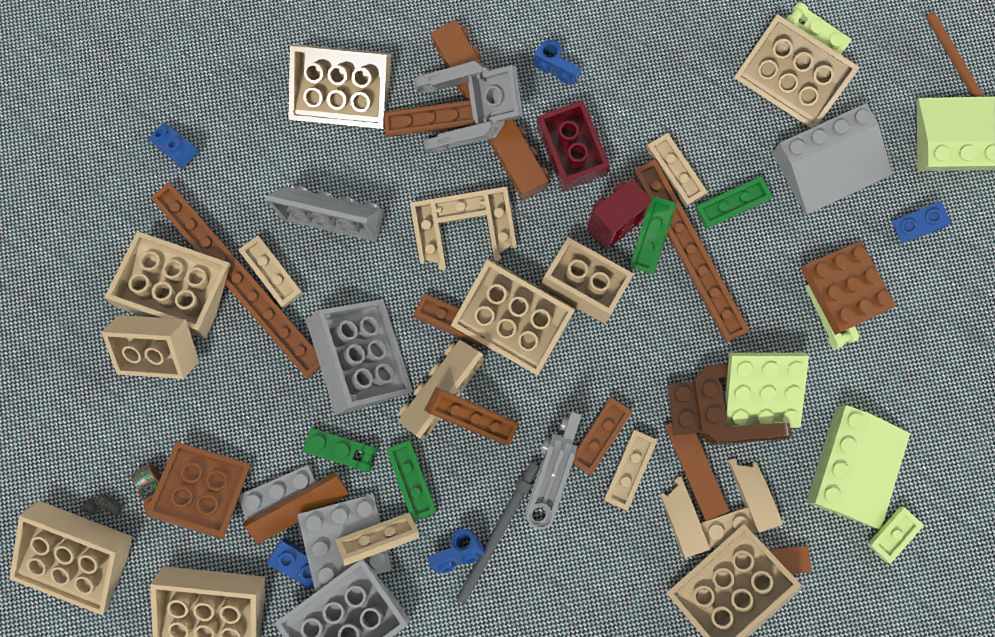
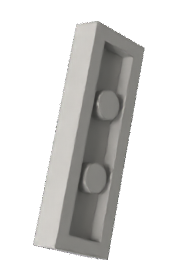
[239,465,317,520]

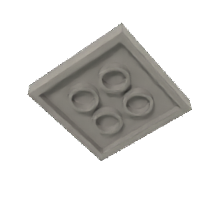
[297,494,392,592]

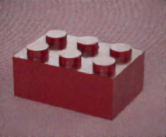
[536,100,610,192]
[587,178,653,252]

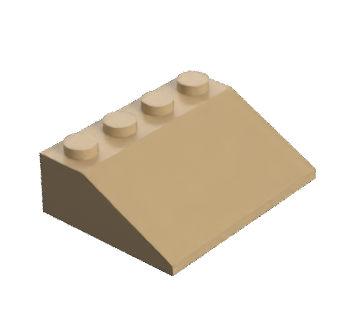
[734,14,860,128]
[289,44,391,129]
[104,231,230,339]
[451,260,577,376]
[9,501,132,615]
[666,524,802,637]
[150,566,265,637]

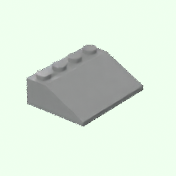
[772,103,893,215]
[266,185,384,242]
[306,299,413,416]
[274,559,411,637]

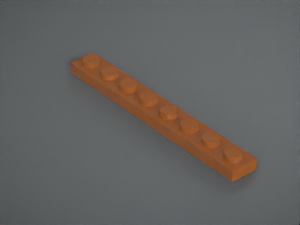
[633,159,750,343]

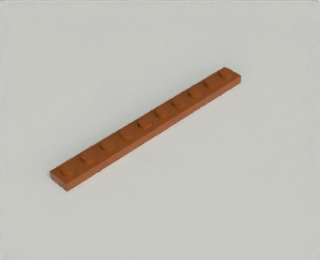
[150,182,321,379]

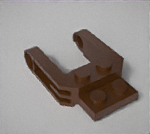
[667,364,792,446]

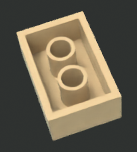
[540,237,634,324]
[101,315,199,379]

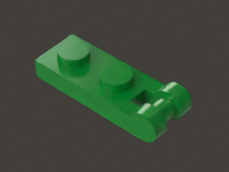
[302,427,378,473]

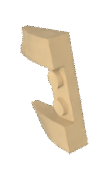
[410,187,517,270]
[660,459,783,558]

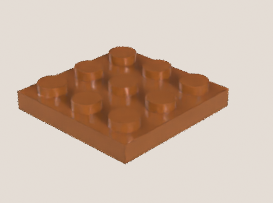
[800,241,896,335]
[145,441,251,539]

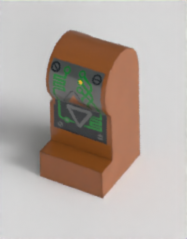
[131,463,161,511]

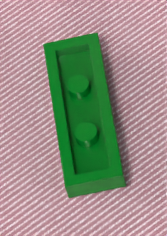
[695,176,773,230]
[629,196,677,275]
[386,440,437,521]

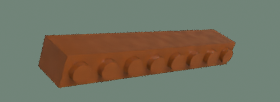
[430,20,550,201]

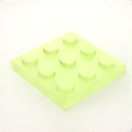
[725,353,809,428]

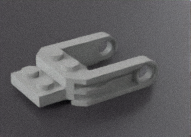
[414,61,523,152]
[525,412,582,530]

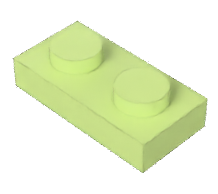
[867,507,924,564]

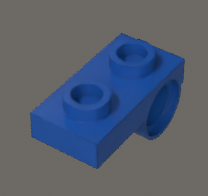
[533,40,581,86]
[148,122,199,169]
[891,201,951,244]
[427,529,485,574]
[266,538,313,589]

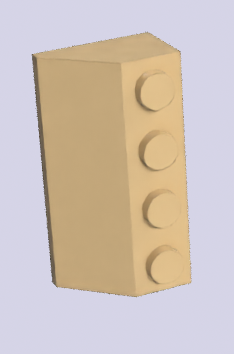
[398,340,484,440]

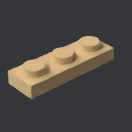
[646,133,708,207]
[238,235,303,309]
[603,430,658,511]
[335,513,419,566]

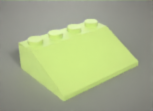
[917,97,995,171]
[806,405,910,530]

